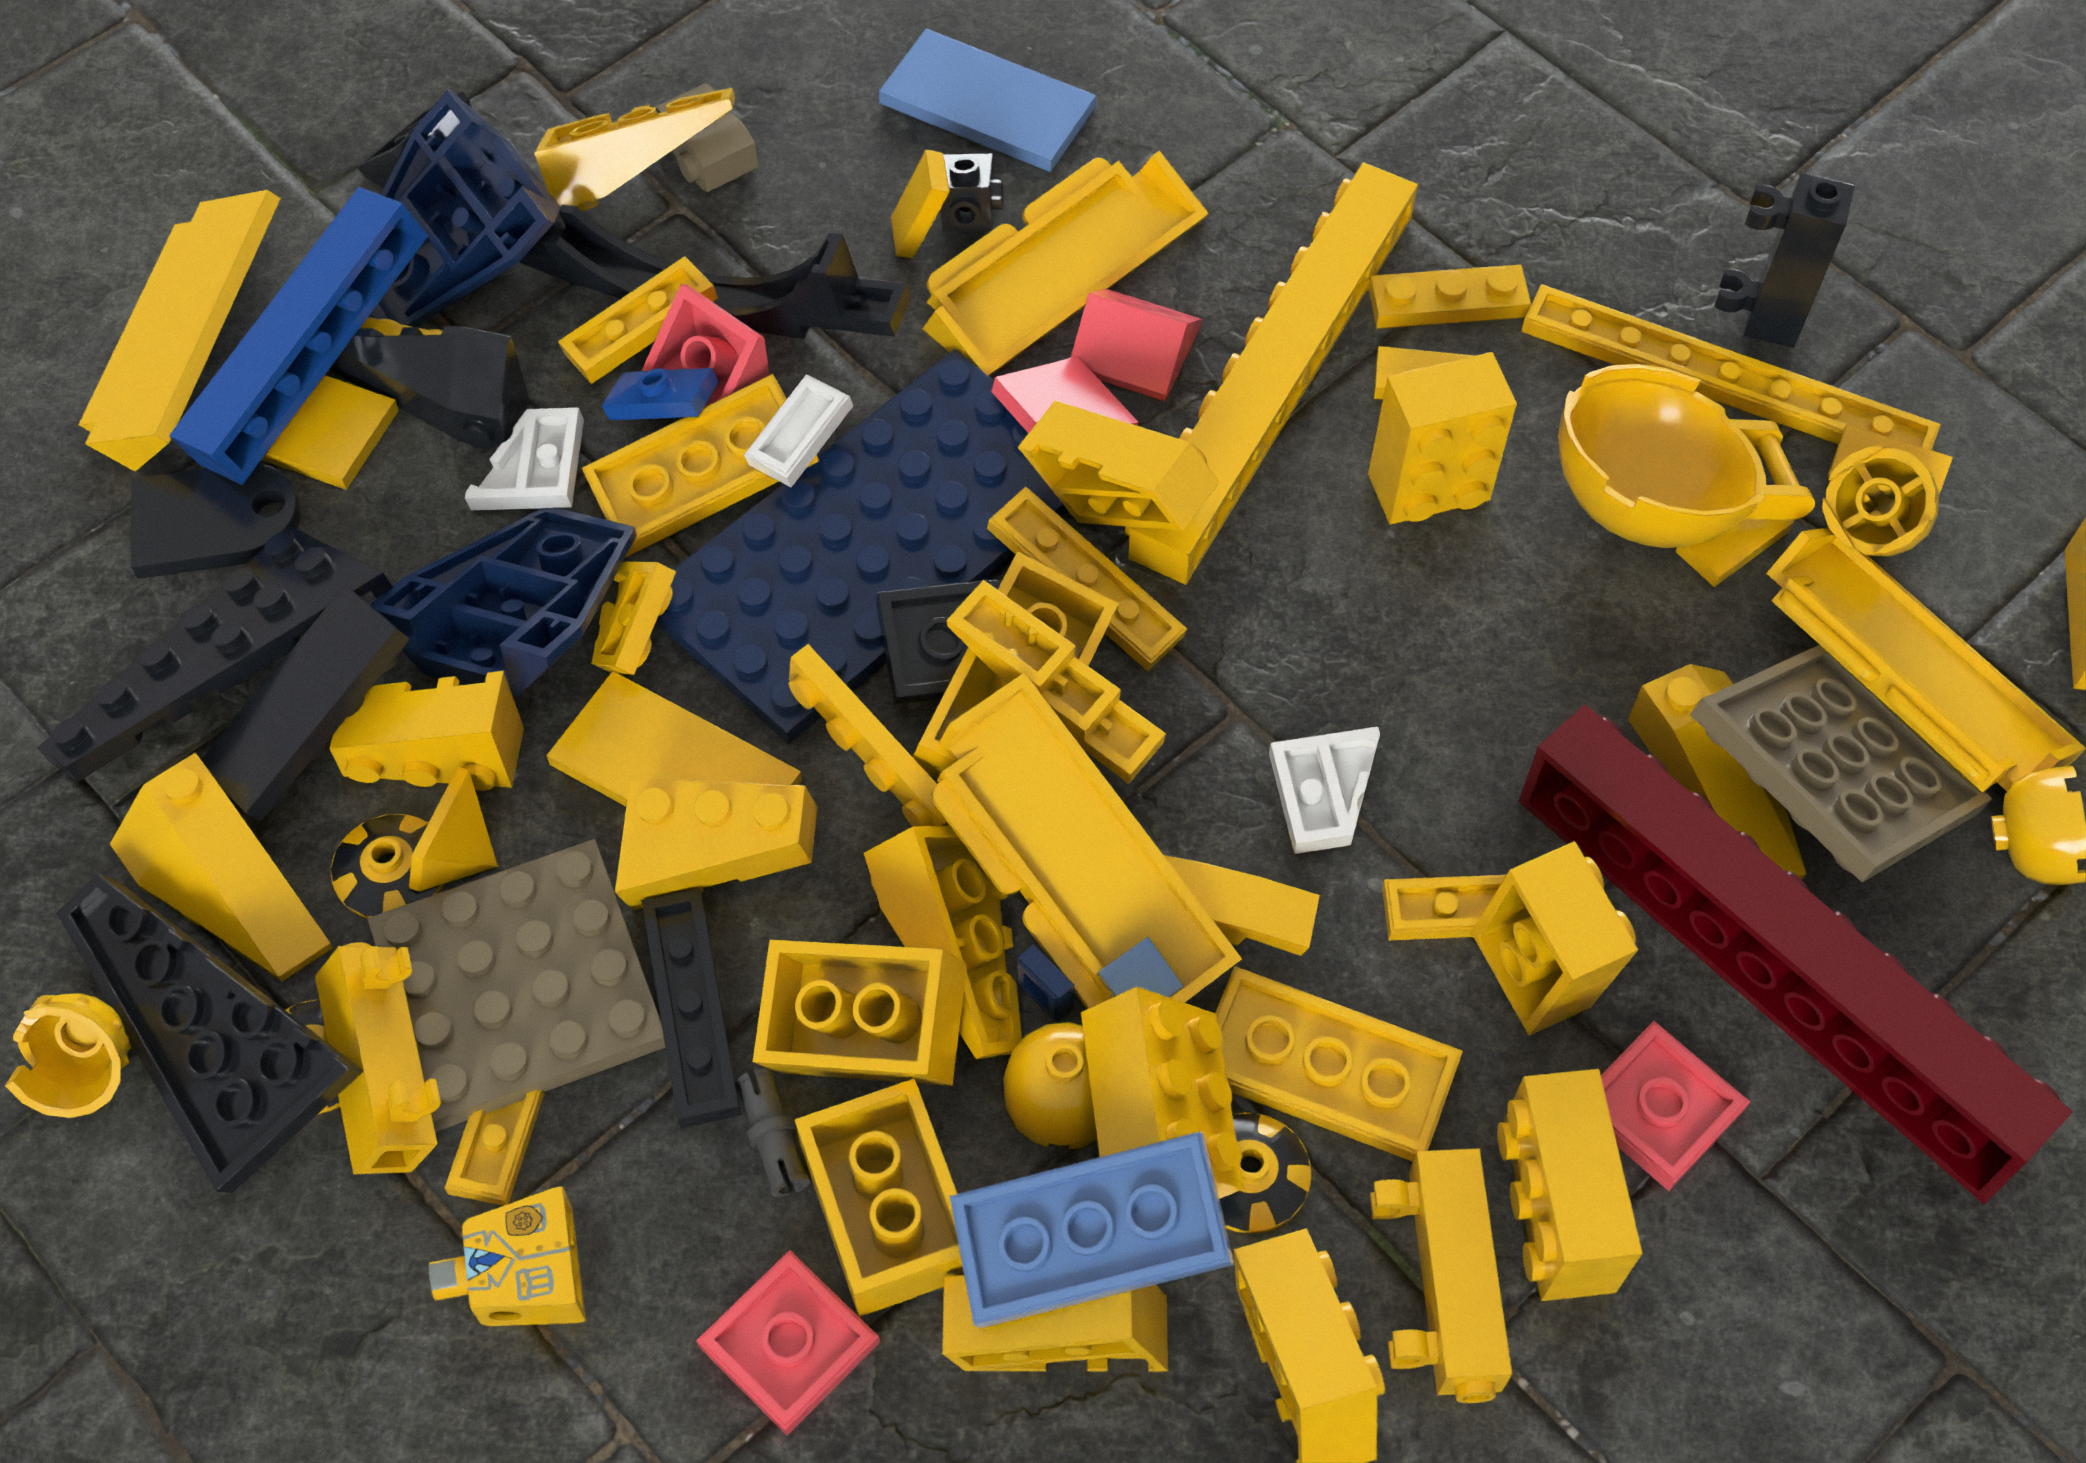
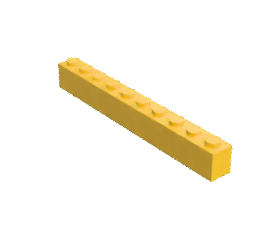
[1124,162,1418,585]

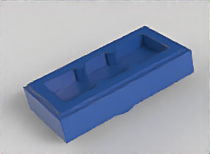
[602,368,719,420]

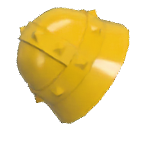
[5,993,132,1118]

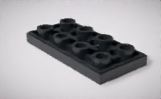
[201,585,410,822]

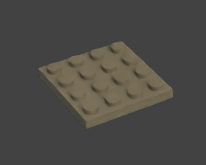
[1690,645,1992,882]
[367,839,666,1132]

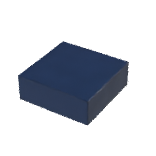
[1017,944,1075,1022]

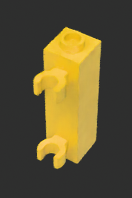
[315,942,441,1174]
[1370,1148,1512,1403]

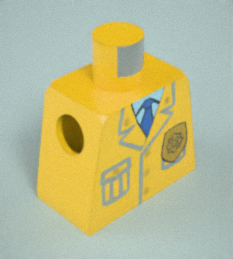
[429,1186,586,1326]

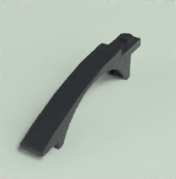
[518,205,911,339]

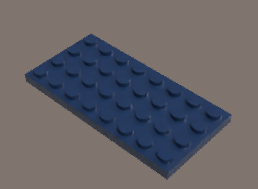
[656,349,1068,744]

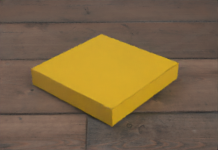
[261,375,399,490]

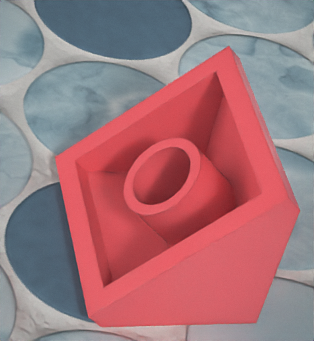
[642,284,770,407]
[1071,289,1202,402]

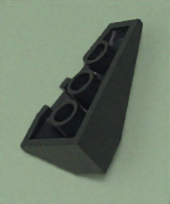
[330,326,530,449]

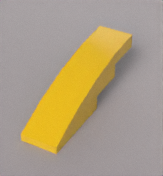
[947,580,1166,784]
[1164,855,1320,956]

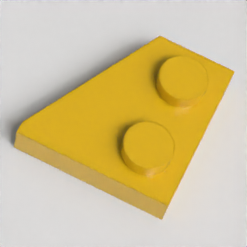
[591,562,676,675]

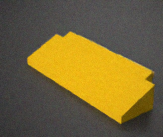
[922,150,1209,377]
[78,190,281,471]
[1766,527,2086,793]
[932,672,1242,1009]

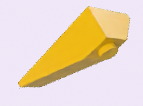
[1628,664,1807,879]

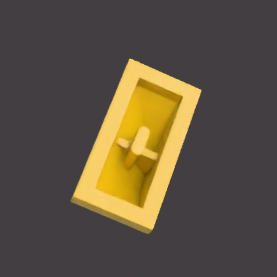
[409,766,498,892]

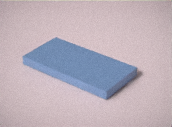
[879,29,1096,172]
[950,1131,1234,1328]

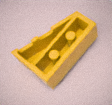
[1018,400,1220,531]
[329,671,524,791]
[615,778,818,911]
[1234,1228,1385,1463]
[943,1275,1168,1372]

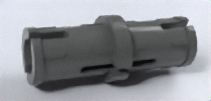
[735,1068,810,1198]

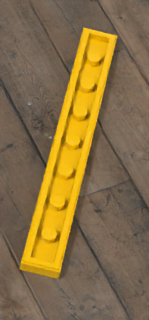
[1521,284,1941,450]

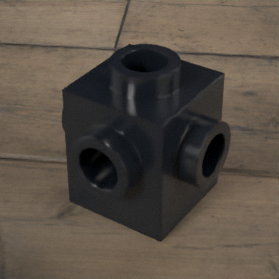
[939,153,1004,234]

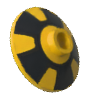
[331,814,444,919]
[1219,1113,1311,1234]

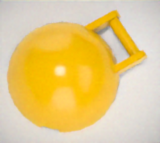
[1558,364,1815,548]

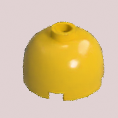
[1822,446,1940,556]
[1991,766,2086,885]
[1003,1022,1097,1149]

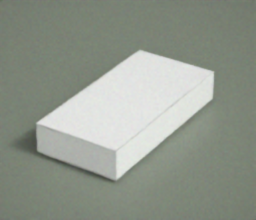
[744,374,853,487]

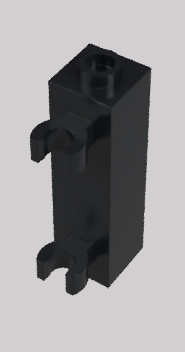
[1714,172,1855,348]

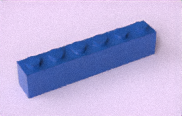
[169,187,428,485]

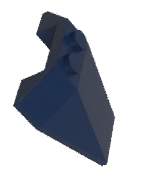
[371,90,560,327]
[370,508,637,700]

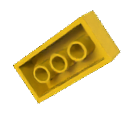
[913,551,1119,778]

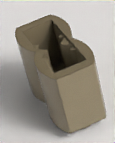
[655,83,759,192]

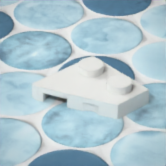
[465,407,584,511]
[1269,727,1380,854]

